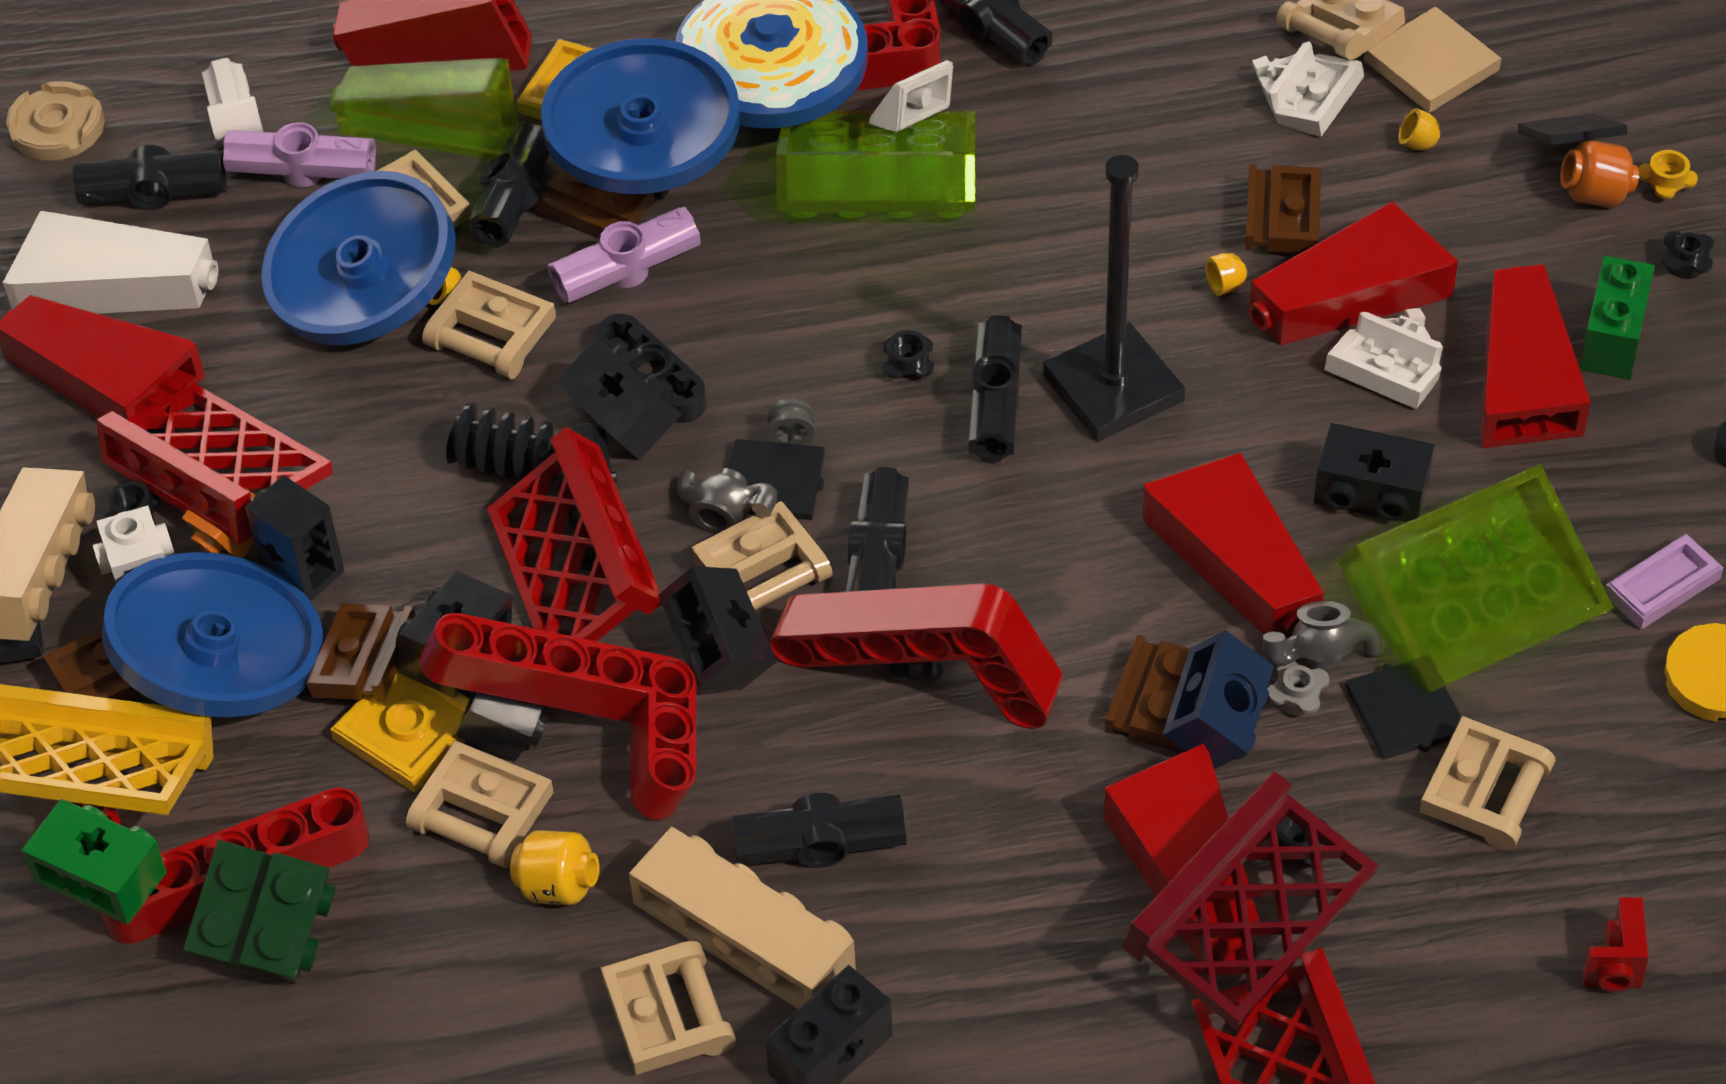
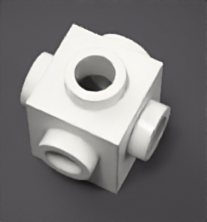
[93,506,174,584]

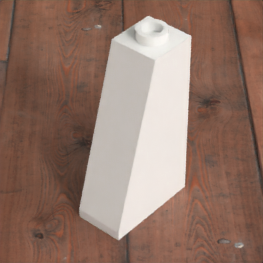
[3,211,218,314]

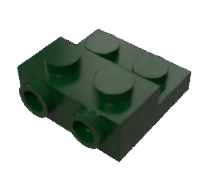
[183,839,337,984]

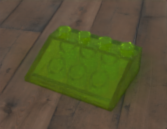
[776,111,976,218]
[1337,464,1614,694]

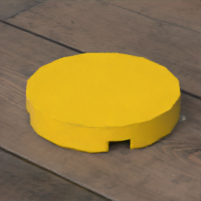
[1664,623,1726,722]

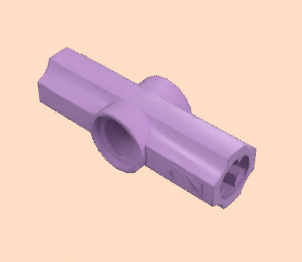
[223,122,376,188]
[548,206,701,303]

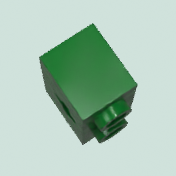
[1579,255,1655,380]
[21,799,167,925]

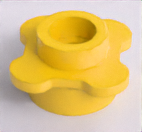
[1638,150,1698,199]

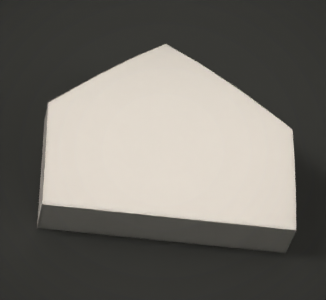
[1252,41,1364,137]
[1324,308,1443,409]

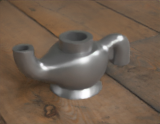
[677,468,778,534]
[1263,601,1383,669]

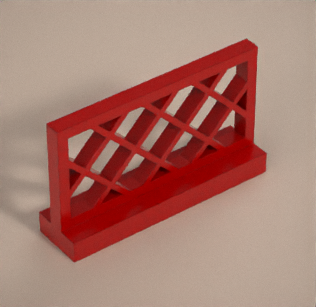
[96,383,333,544]
[487,427,662,641]
[1191,947,1376,1084]

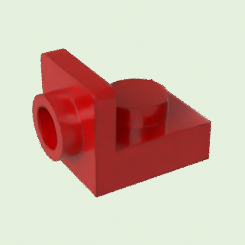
[1583,897,1649,992]

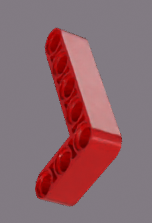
[856,0,941,91]
[769,584,1063,729]
[419,613,696,820]
[70,788,370,944]

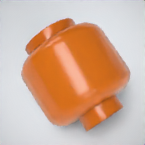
[1560,140,1639,208]

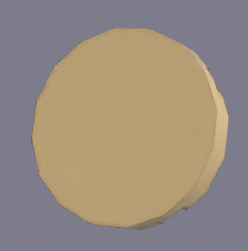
[6,82,105,161]

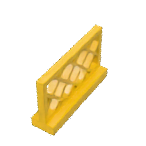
[0,684,214,815]

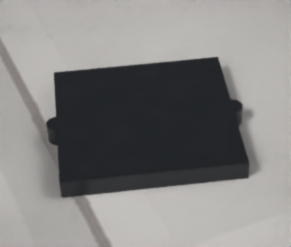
[1518,114,1627,145]
[728,439,825,520]
[1345,656,1462,760]

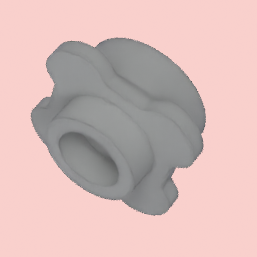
[1268,661,1330,716]

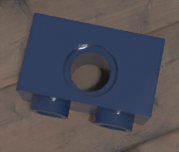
[1163,630,1274,769]

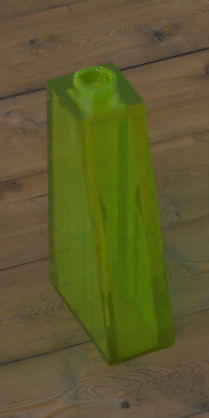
[330,58,518,160]

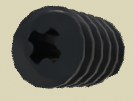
[446,402,557,485]

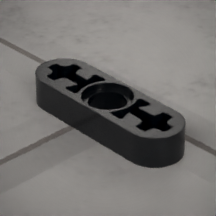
[596,314,706,423]

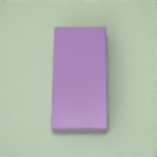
[1604,534,1724,630]

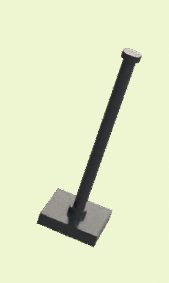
[1043,155,1185,442]

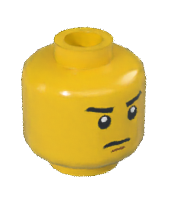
[510,830,599,905]

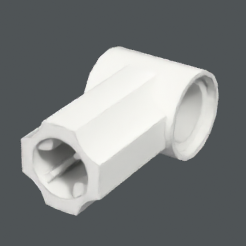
[202,58,263,149]

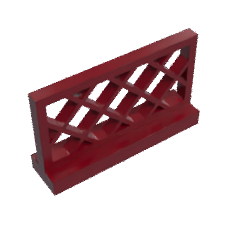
[1122,771,1379,1029]

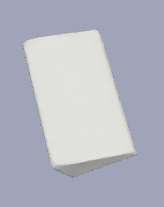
[869,60,953,132]

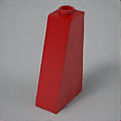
[332,0,533,70]
[1248,201,1458,346]
[1480,264,1591,449]
[0,295,205,419]
[1142,452,1324,637]
[1104,744,1259,962]

